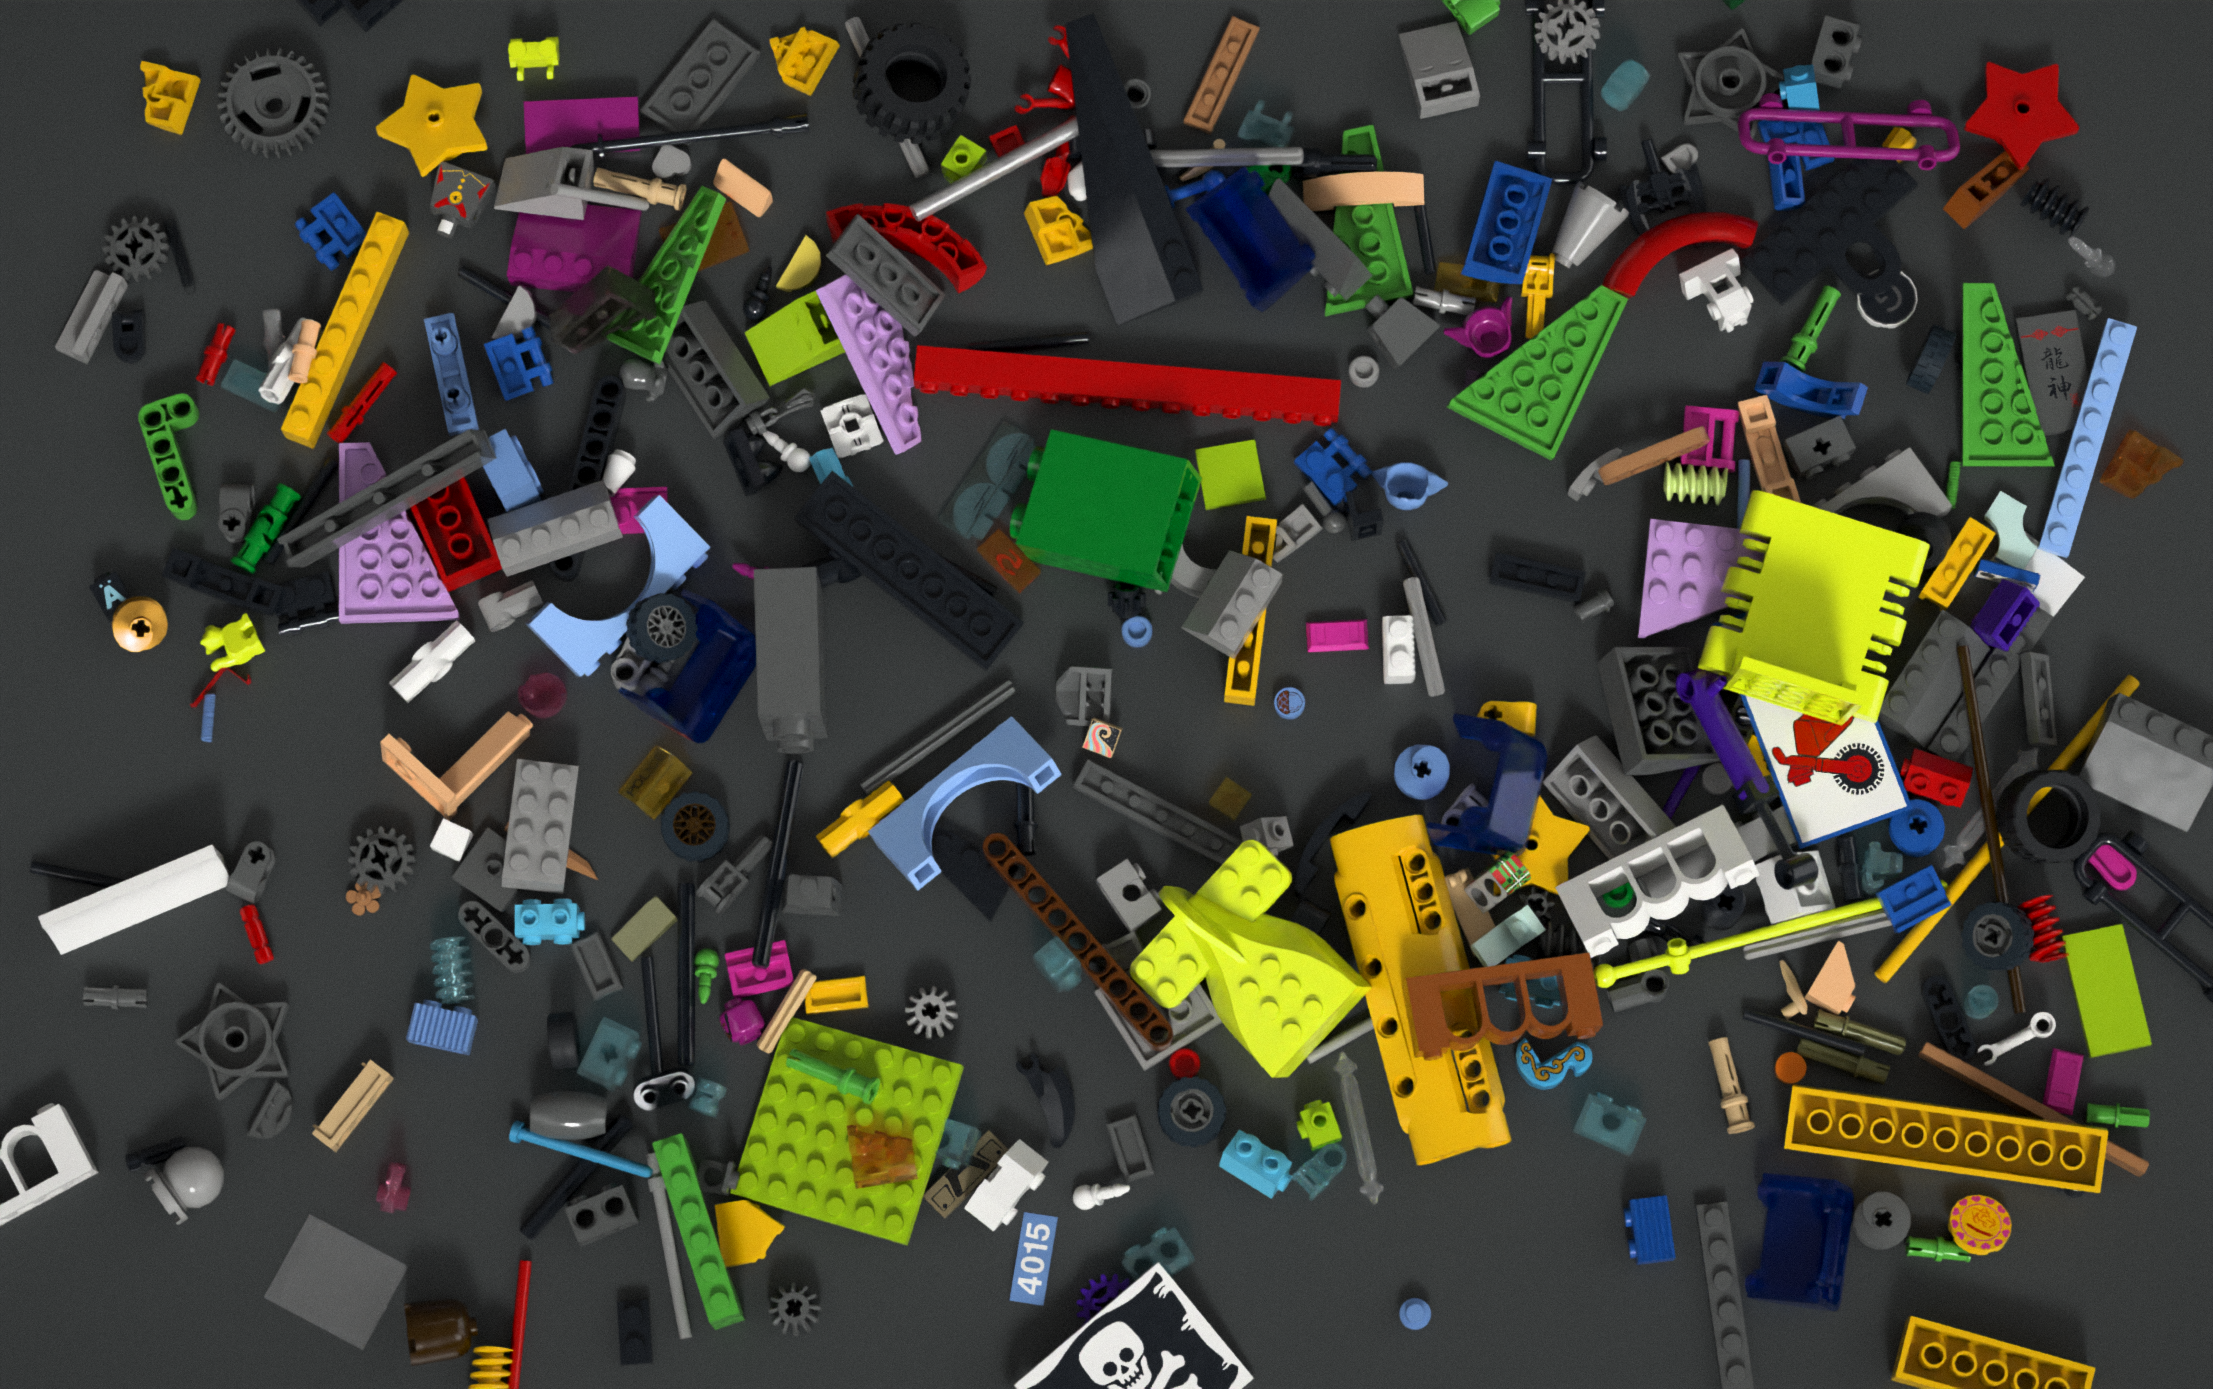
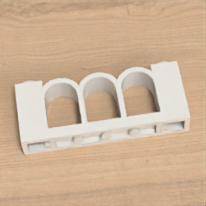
[1555,805,1759,958]
[0,1103,98,1226]

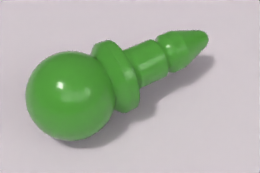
[695,948,719,1004]

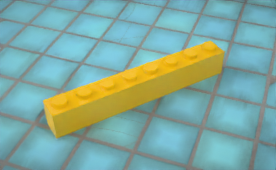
[281,212,409,449]

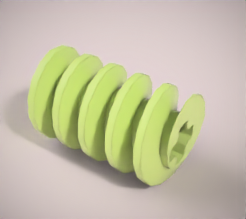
[1663,462,1728,506]

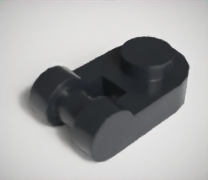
[112,309,146,364]

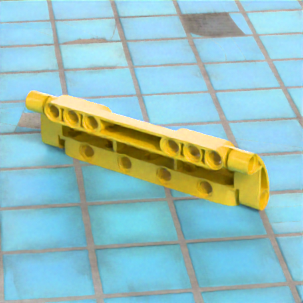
[1329,815,1512,1165]

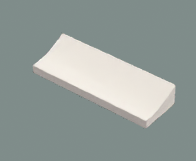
[38,845,231,955]

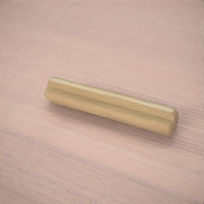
[757,969,816,1053]

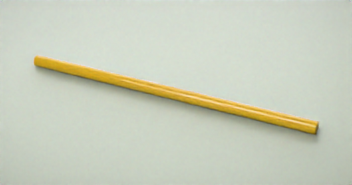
[1874,674,2140,983]

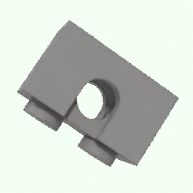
[1096,859,1163,933]

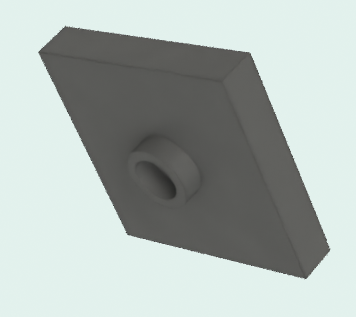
[451,828,520,914]

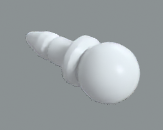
[763,431,811,472]
[1073,1183,1130,1210]

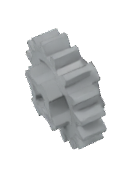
[1535,0,1600,64]

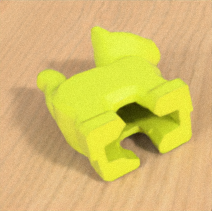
[200,613,265,672]

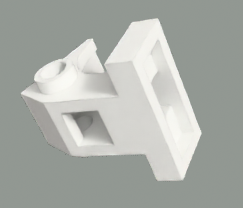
[1679,248,1753,333]

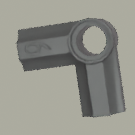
[1606,938,1669,1013]

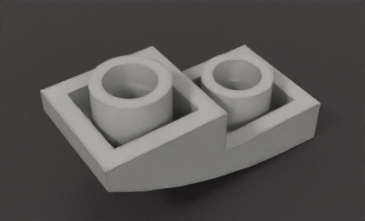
[1568,448,1622,502]

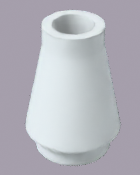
[601,450,636,497]

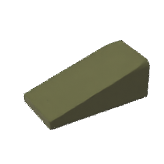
[611,895,678,962]

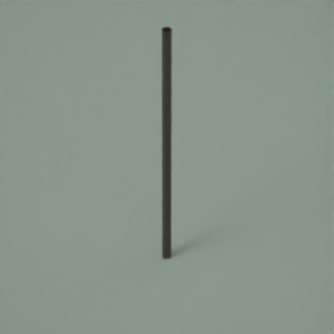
[1956,645,2027,1014]

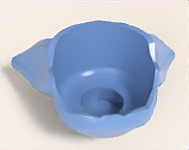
[1371,462,1448,510]

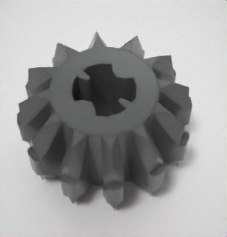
[768,1282,822,1336]

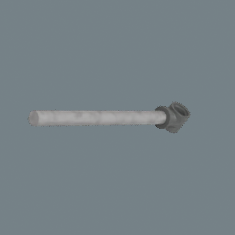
[910,79,1151,222]

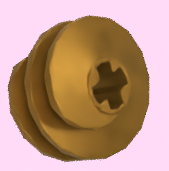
[112,596,168,652]

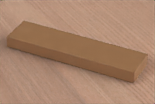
[1184,16,1260,135]

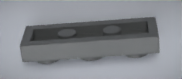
[2020,652,2057,747]

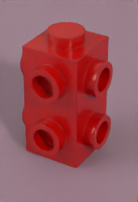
[1899,748,1973,808]

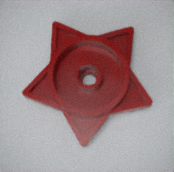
[1964,62,2080,170]

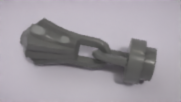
[745,387,816,435]

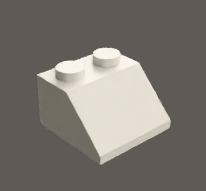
[1755,850,1836,925]

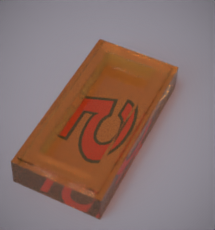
[977,529,1041,594]

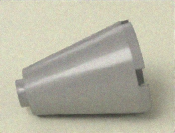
[1552,181,1629,268]

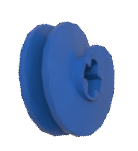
[1888,799,1945,857]

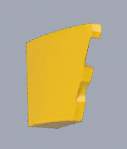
[140,61,201,135]
[1024,196,1093,265]

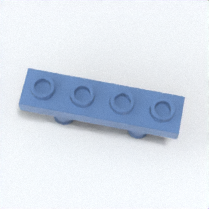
[424,313,479,436]

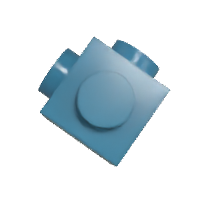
[1779,64,1820,111]

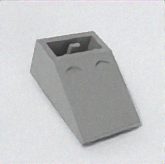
[1398,21,1480,119]
[494,147,594,220]

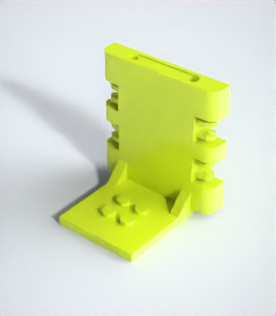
[1697,490,1930,726]

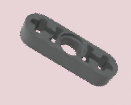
[458,901,531,973]

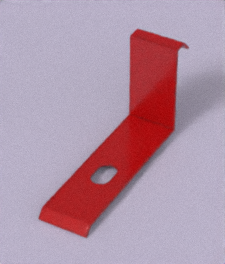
[190,667,251,708]

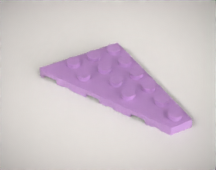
[816,274,922,455]
[1638,519,1768,638]

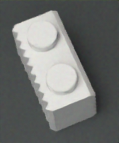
[1382,615,1416,684]

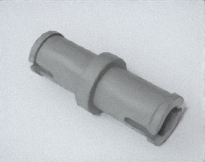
[1412,286,1476,315]

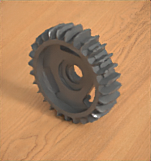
[217,48,329,158]

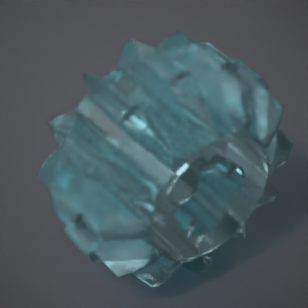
[1601,59,1650,112]

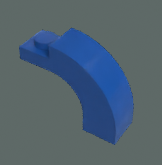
[1754,362,1868,420]

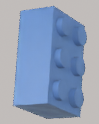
[483,429,544,512]

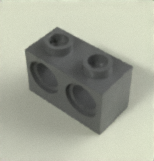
[1810,15,1863,89]
[565,1183,639,1247]

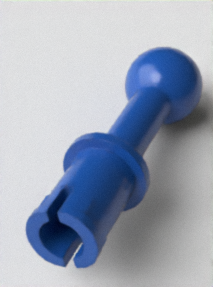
[1165,170,1226,209]

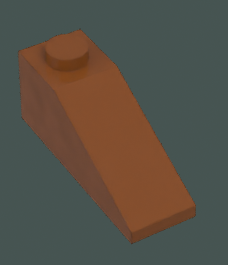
[1943,151,2030,229]

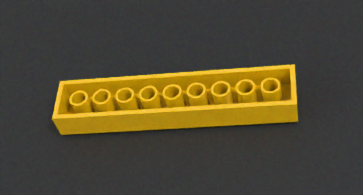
[1784,1084,2108,1193]

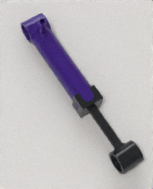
[1676,669,1818,890]

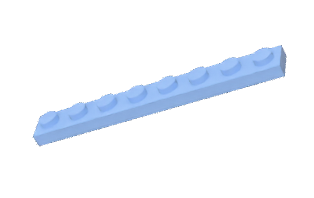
[2037,318,2137,558]

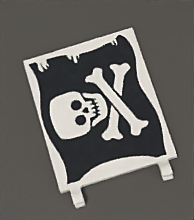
[1014,1262,1254,1389]

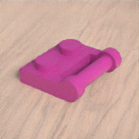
[1680,405,1739,473]

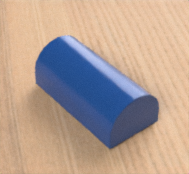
[1767,155,1805,211]

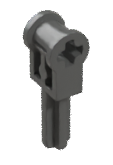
[696,834,773,915]

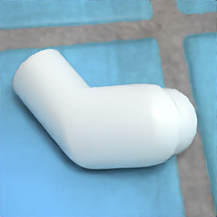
[1067,161,1087,201]

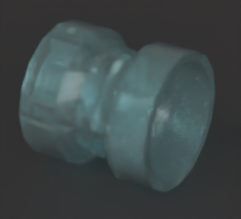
[1963,984,1999,1020]
[687,1078,727,1118]

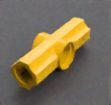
[816,780,905,858]

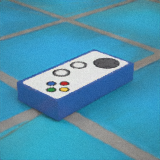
[1974,559,2041,592]

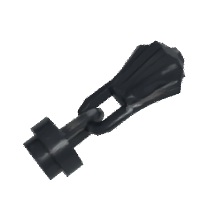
[1641,917,1706,959]

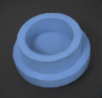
[1399,1298,1431,1330]

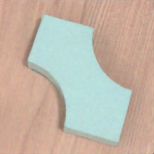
[1984,491,2038,569]

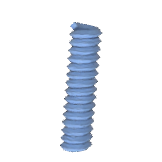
[201,694,216,742]

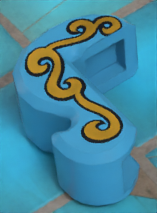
[1514,1038,1593,1090]

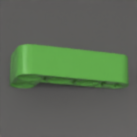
[138,393,200,520]

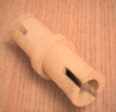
[288,320,321,383]

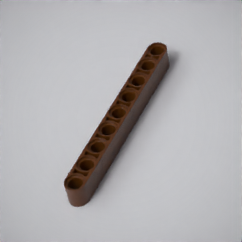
[983,833,1173,1051]

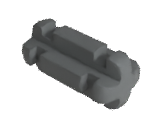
[2066,286,2102,321]

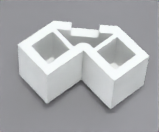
[964,1139,1049,1231]

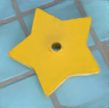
[376,74,488,177]
[1472,785,1590,896]

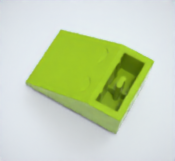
[744,291,845,386]

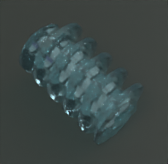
[429,937,475,1004]

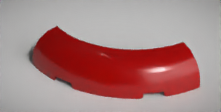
[826,203,987,294]
[1602,212,1758,299]

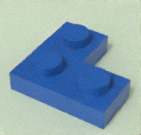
[1757,120,1835,171]

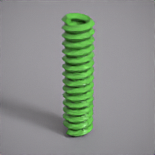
[1945,461,1961,509]

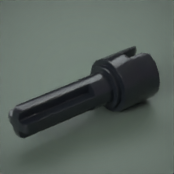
[1292,148,1377,178]

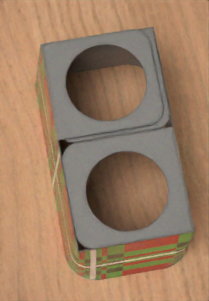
[1464,851,1531,913]

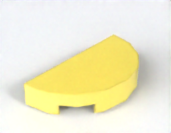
[776,235,822,292]

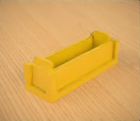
[1918,517,1996,611]

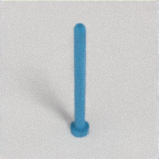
[509,1120,653,1178]

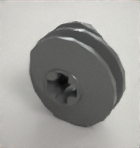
[1852,1192,1911,1250]

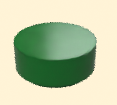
[1602,882,1633,909]

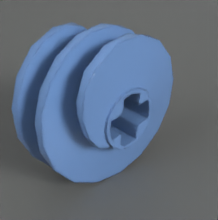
[1394,744,1450,800]

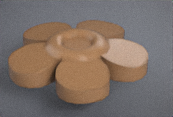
[346,883,381,916]

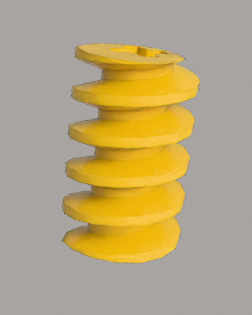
[468,1346,514,1389]

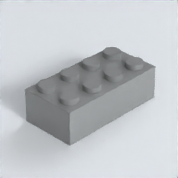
[502,759,579,894]

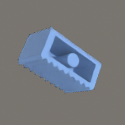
[406,1000,478,1055]

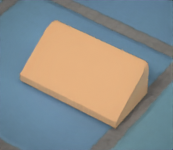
[713,159,773,217]

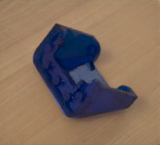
[1185,166,1316,312]
[1745,1173,1854,1312]

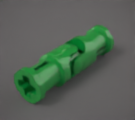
[230,483,301,574]

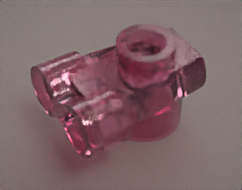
[376,1162,411,1213]

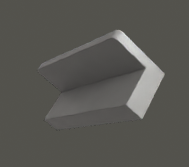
[55,270,128,364]

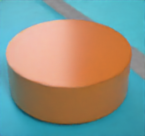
[1774,1052,1807,1084]

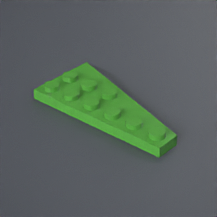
[603,186,726,365]
[1962,283,2055,467]

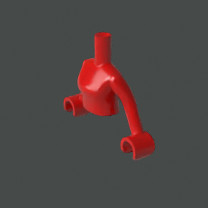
[1015,25,1075,114]

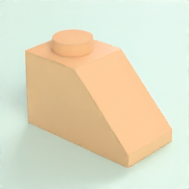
[1805,941,1856,1016]

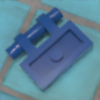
[294,192,367,271]
[484,326,554,401]
[1294,428,1373,507]

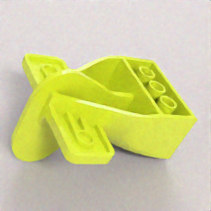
[1130,840,1372,1078]

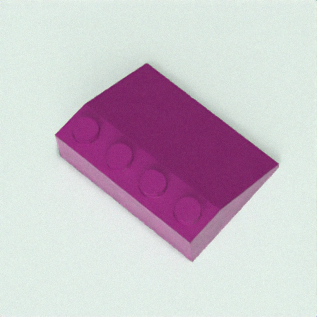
[507,205,642,298]

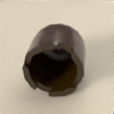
[404,1299,478,1366]

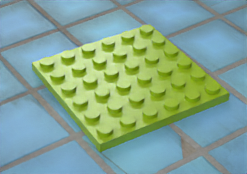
[730,1017,964,1246]

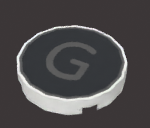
[1856,269,1918,329]

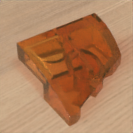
[2099,430,2184,499]
[847,1125,918,1189]

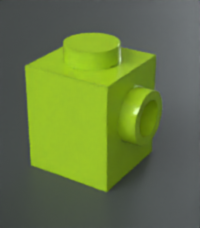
[941,135,987,183]
[1296,1100,1342,1151]

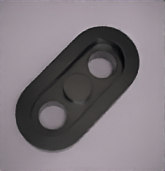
[633,1067,695,1110]

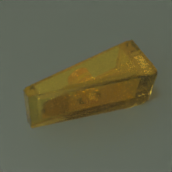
[1434,262,1501,303]

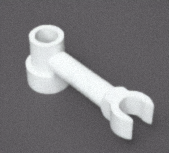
[1977,1012,2056,1066]

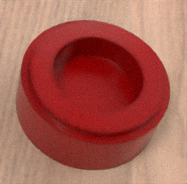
[1169,1048,1200,1080]

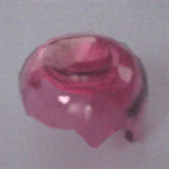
[518,672,568,719]

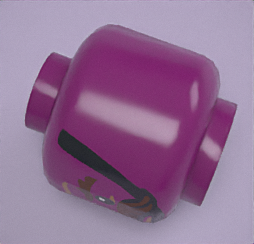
[719,997,765,1046]

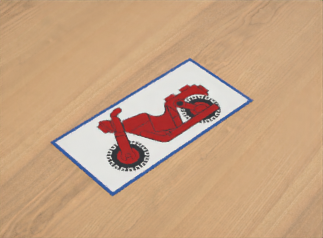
[1713,612,1913,849]

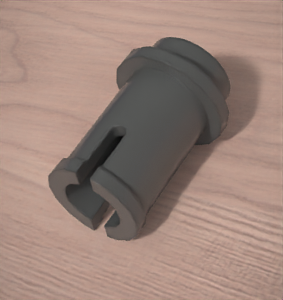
[1573,589,1614,623]

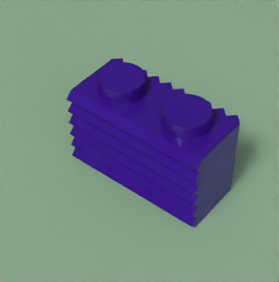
[1969,579,2040,651]

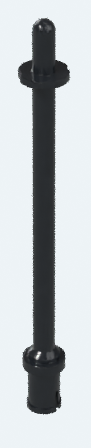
[570,113,809,161]

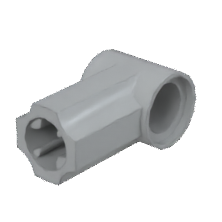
[478,580,544,632]

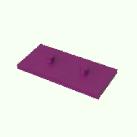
[524,97,640,154]

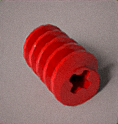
[2017,895,2069,963]

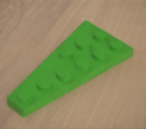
[1325,125,1414,316]

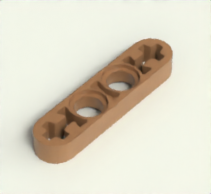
[1598,426,1710,485]

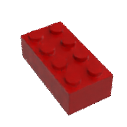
[411,477,502,592]

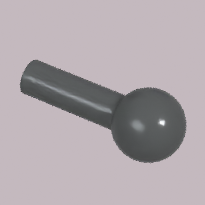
[1303,481,1347,533]

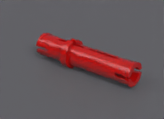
[327,362,397,444]

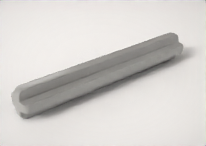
[1403,577,1445,697]

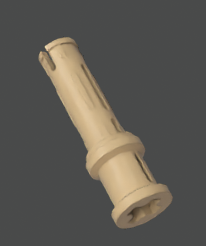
[593,167,687,211]
[1708,1037,1755,1134]

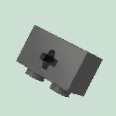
[1782,416,1856,479]

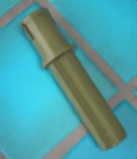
[1813,1009,1906,1055]
[1797,1038,1890,1085]

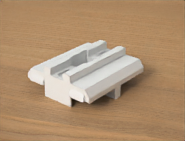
[820,394,884,458]

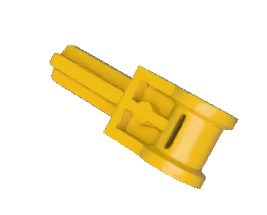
[1521,253,1555,339]

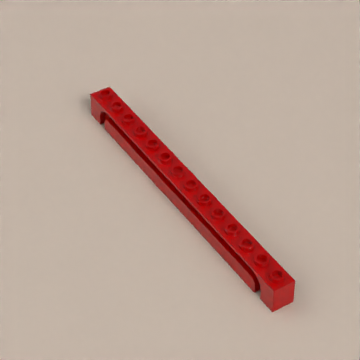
[914,345,1341,426]

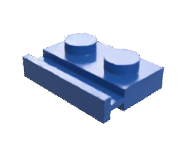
[1875,865,1952,933]

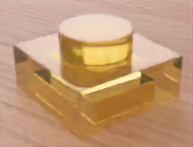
[1209,777,1252,821]

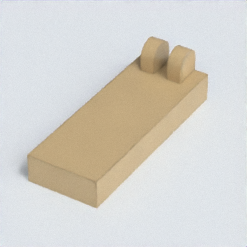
[1445,867,1495,957]

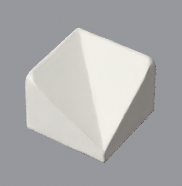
[430,819,473,862]

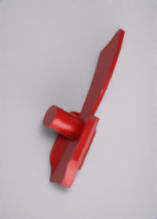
[1040,115,1075,198]

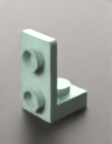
[1470,905,1546,967]

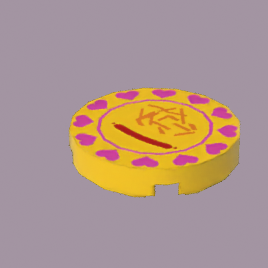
[1948,1195,2012,1255]

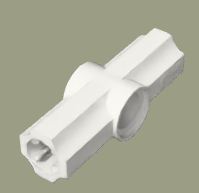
[258,317,323,405]
[389,620,475,703]

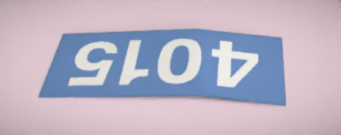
[1009,1212,1058,1306]

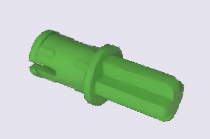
[2086,1103,2150,1128]

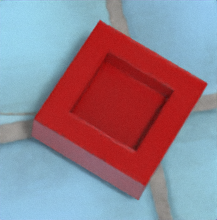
[989,125,1025,158]

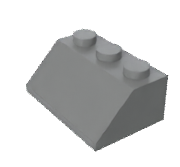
[1181,550,1283,659]

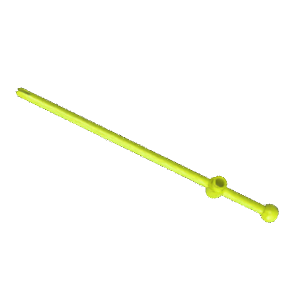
[1593,880,1948,988]

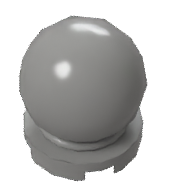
[142,1147,224,1226]

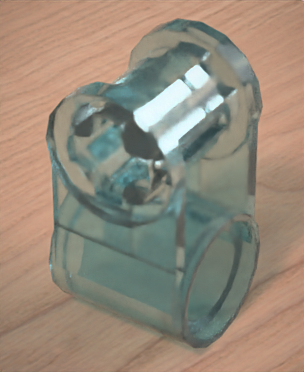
[1291,1143,1347,1201]

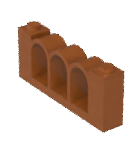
[1402,953,1603,1061]

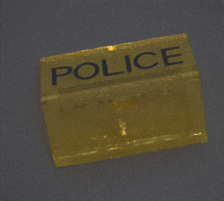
[618,745,693,820]

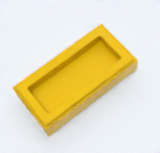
[805,976,869,1015]

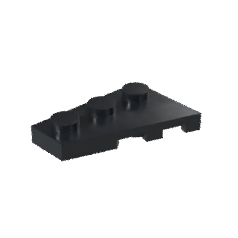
[932,826,1019,923]

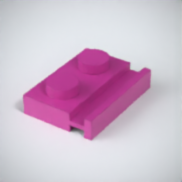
[609,487,668,534]
[724,940,794,998]

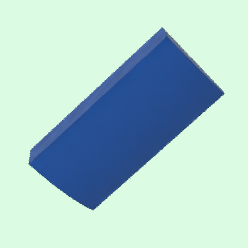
[1461,161,1553,284]

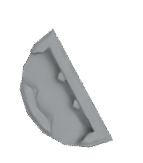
[491,285,537,340]

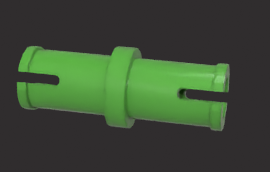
[1905,1236,1971,1262]

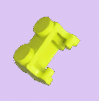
[508,37,560,81]

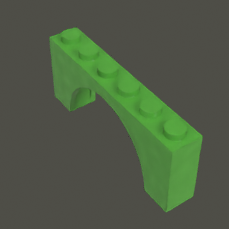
[652,1133,745,1330]

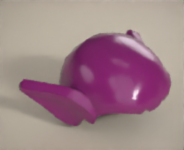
[1443,296,1513,358]

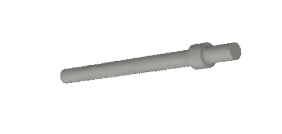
[646,1153,692,1339]

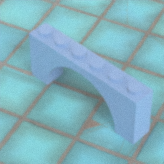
[526,495,710,677]
[868,716,1062,891]

